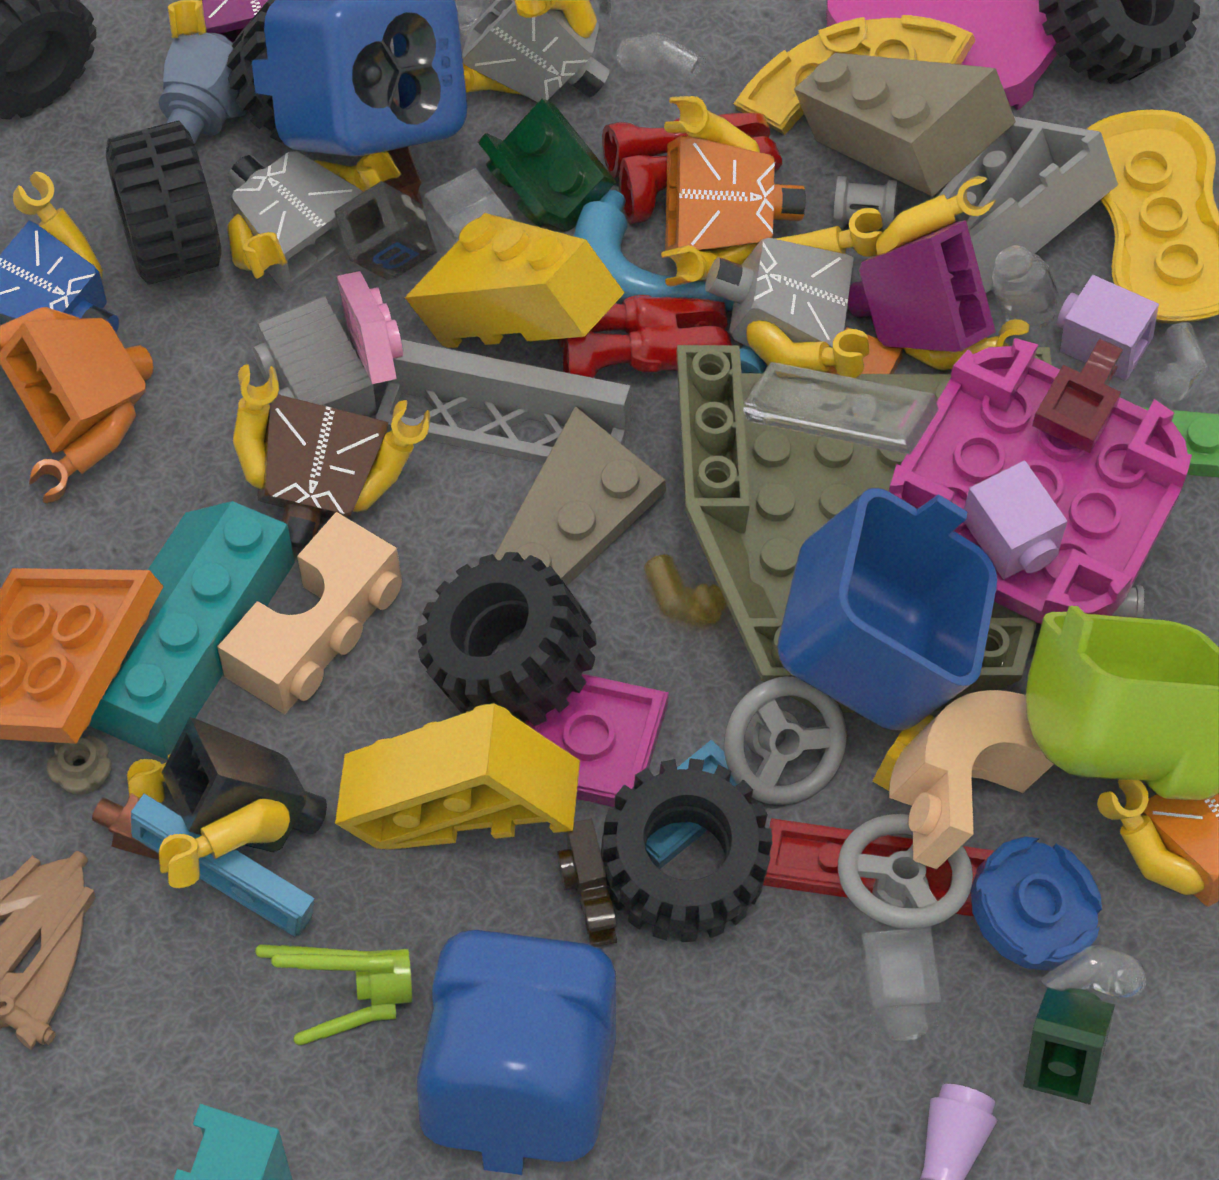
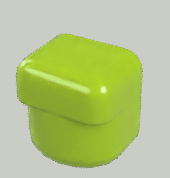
[1025,606,1219,801]

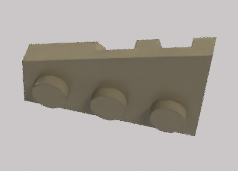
[494,406,666,586]

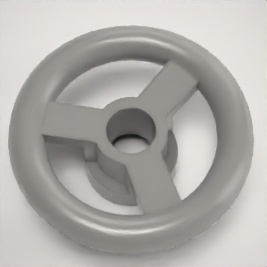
[724,676,847,805]
[838,814,973,929]

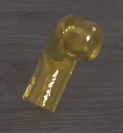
[644,554,727,628]

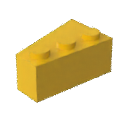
[405,213,625,348]
[335,703,580,850]

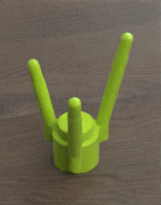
[255,944,412,1045]

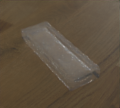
[743,362,939,455]

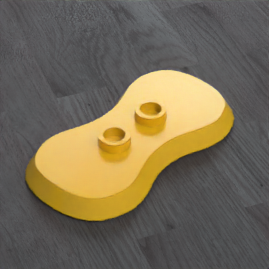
[1087,109,1219,324]

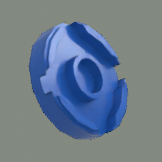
[971,836,1102,971]

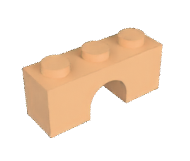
[217,512,402,715]

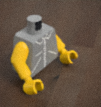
[462,0,609,102]
[227,151,401,291]
[705,208,883,379]

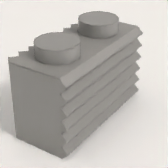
[253,296,377,417]

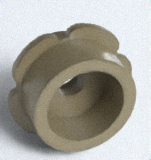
[47,736,112,794]

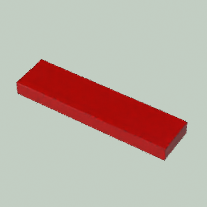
[763,818,994,916]

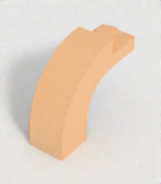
[889,690,1054,869]

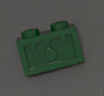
[478,98,616,232]

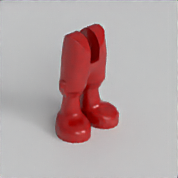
[602,113,783,224]
[558,295,732,378]

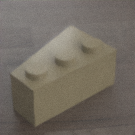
[794,53,1016,197]

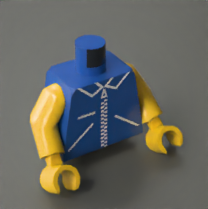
[0,172,119,333]

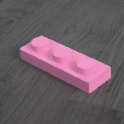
[337,271,403,384]

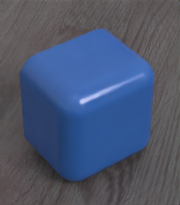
[777,488,997,731]

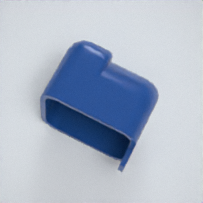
[417,930,616,1175]

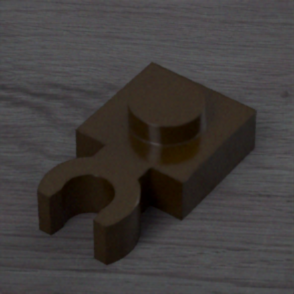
[557,818,617,947]

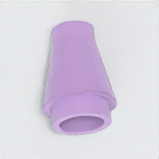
[920,1084,997,1180]

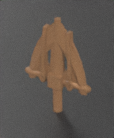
[0,851,96,1050]

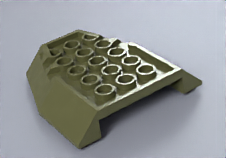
[676,345,1052,713]

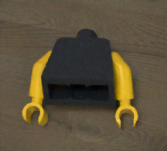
[127,717,327,888]

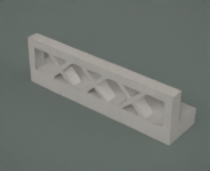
[375,340,632,464]

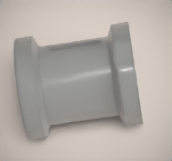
[833,176,898,231]

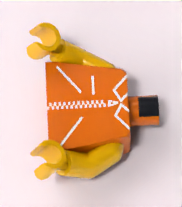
[661,96,806,287]
[1097,779,1219,907]

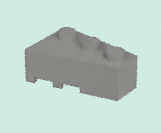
[939,117,1118,293]

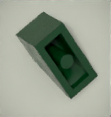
[1023,987,1115,1105]

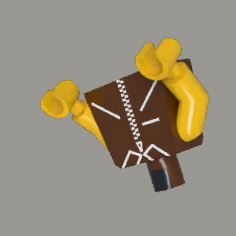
[233,364,430,549]

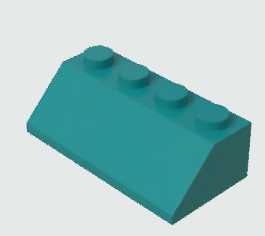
[89,501,295,760]

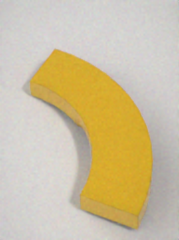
[733,15,976,135]

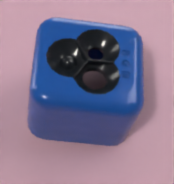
[252,0,467,156]

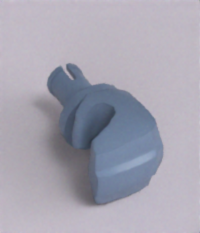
[158,33,247,145]

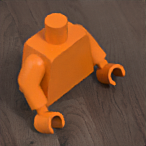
[0,307,153,503]

